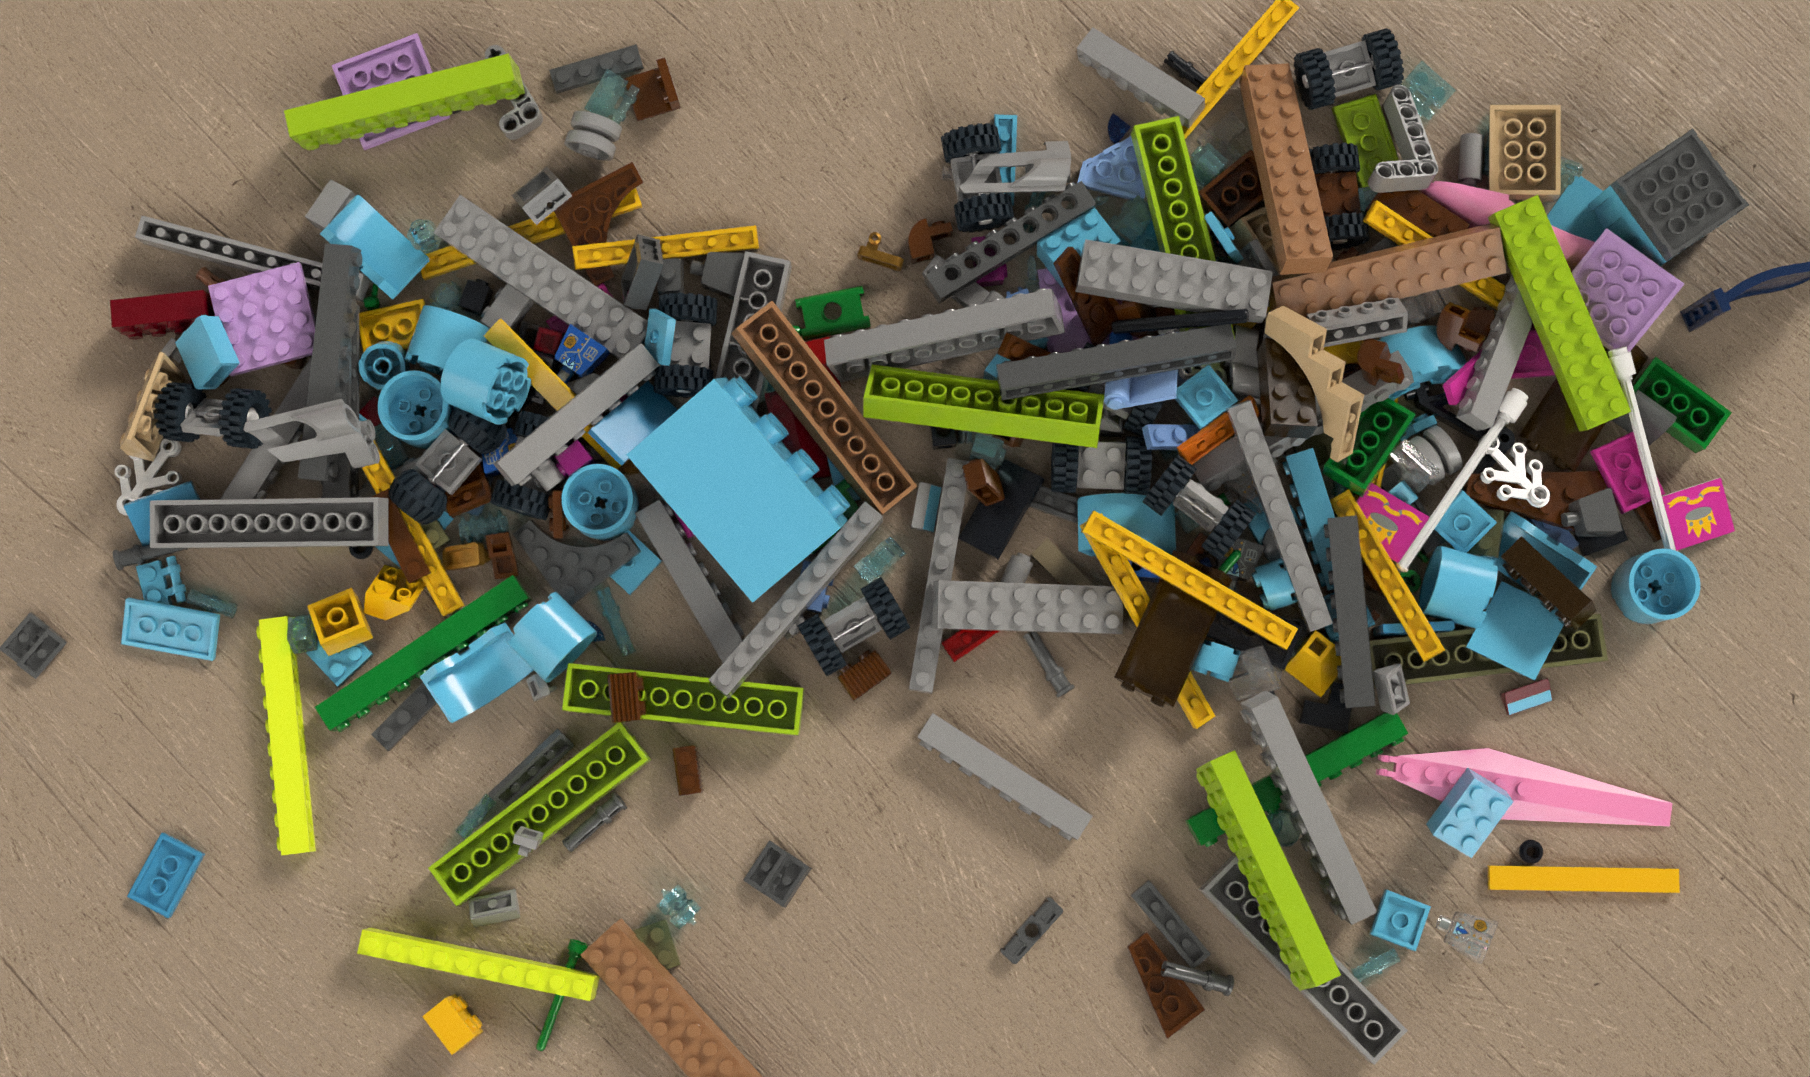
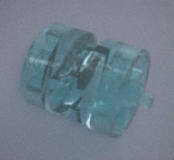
[656,884,701,930]

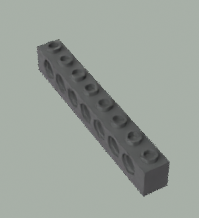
[924,181,1096,304]

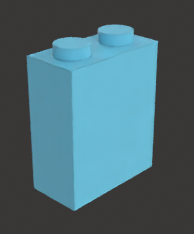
[175,315,240,389]

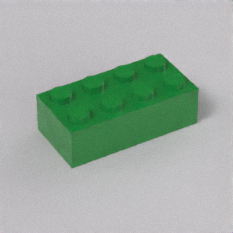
[1632,357,1732,453]
[1322,398,1415,498]

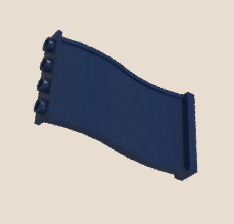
[1680,262,1810,332]

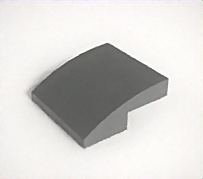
[1612,390,1677,446]
[0,612,67,679]
[743,840,812,908]

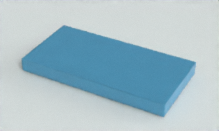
[588,381,677,466]

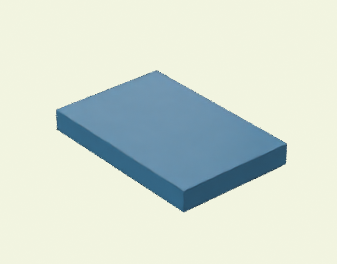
[123,481,201,546]
[1373,621,1455,637]
[127,833,205,918]

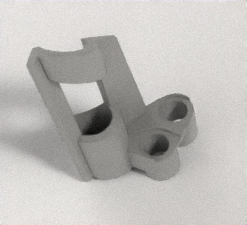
[1223,325,1261,405]
[243,399,380,469]

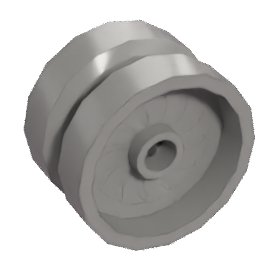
[564,111,622,161]
[1405,425,1463,486]

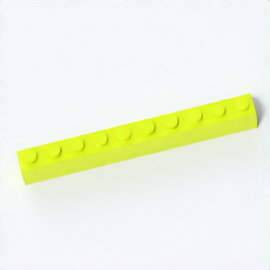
[256,616,316,856]
[357,928,600,1001]

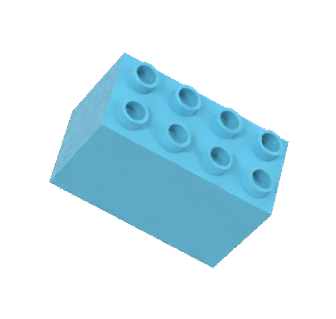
[626,376,850,603]

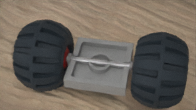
[389,407,507,525]

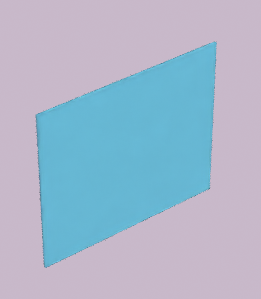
[1547,174,1605,242]
[1466,581,1563,681]

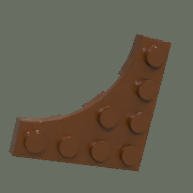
[550,162,643,286]

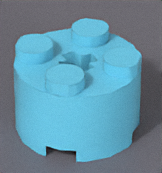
[359,341,410,390]
[1251,558,1297,612]
[1191,640,1241,682]

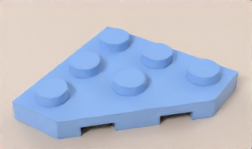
[1077,135,1145,203]

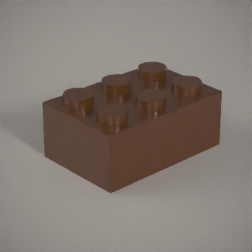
[1198,149,1264,229]

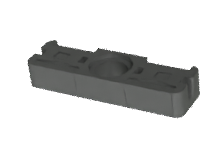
[1000,897,1063,964]

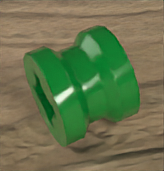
[1400,570,1421,593]

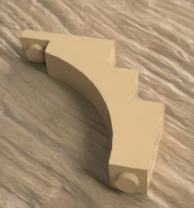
[1265,306,1364,462]

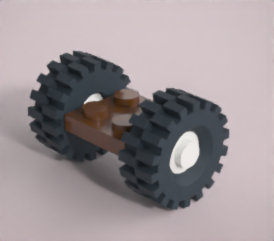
[1309,143,1370,250]

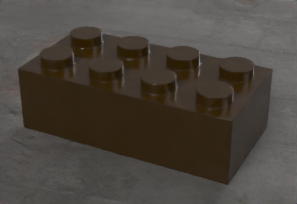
[1257,338,1318,439]
[1501,536,1597,630]

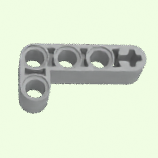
[485,45,543,140]
[922,255,1005,308]

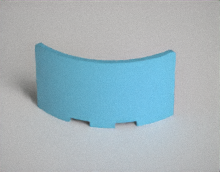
[320,195,430,300]
[1379,325,1467,401]
[1077,493,1176,557]
[1480,511,1597,596]
[420,623,534,723]

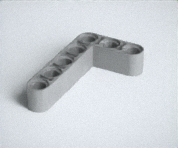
[1368,85,1439,193]

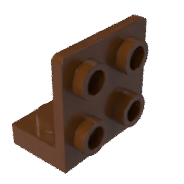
[624,57,681,121]

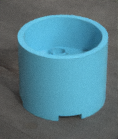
[404,305,489,376]
[441,338,531,425]
[378,370,456,450]
[562,464,639,541]
[1418,546,1498,629]
[1611,548,1700,624]
[506,592,597,683]

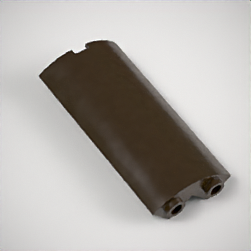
[1519,345,1648,472]
[1114,550,1232,707]

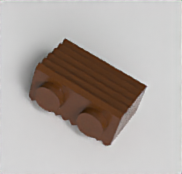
[962,459,1005,506]
[837,650,892,701]
[608,672,646,723]
[672,745,704,796]

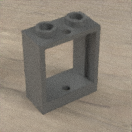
[511,167,572,225]
[621,234,664,310]

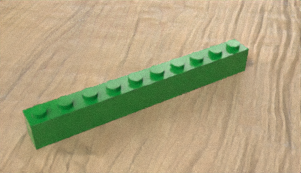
[314,575,531,732]
[1185,712,1409,847]

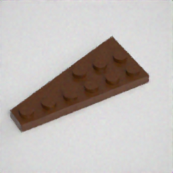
[1464,471,1606,538]

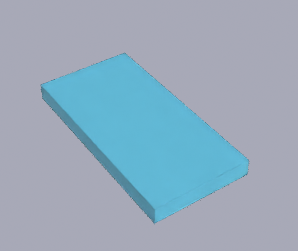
[121,598,220,661]

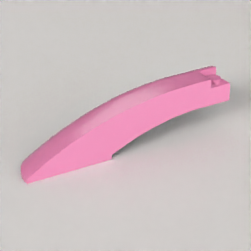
[1418,181,1595,272]

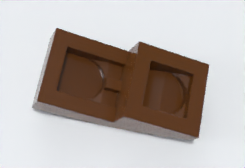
[485,531,519,579]

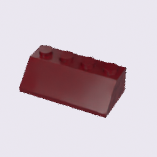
[764,391,831,480]

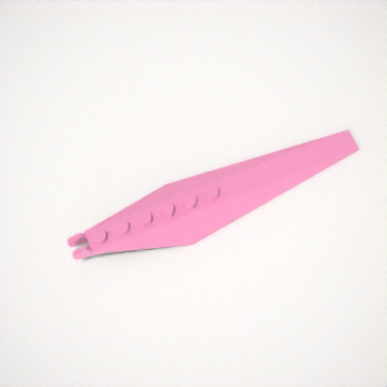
[1376,748,1672,826]

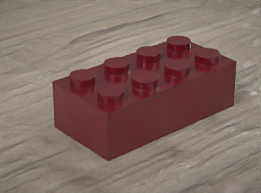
[110,290,215,340]

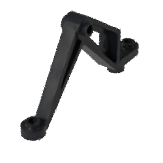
[1403,381,1515,491]

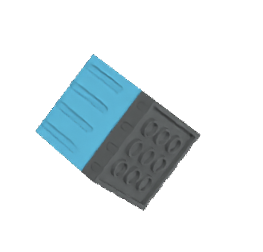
[1588,128,1749,266]

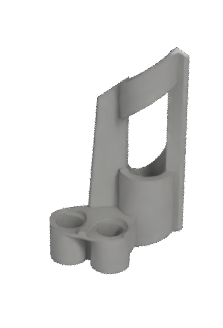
[959,141,1071,194]

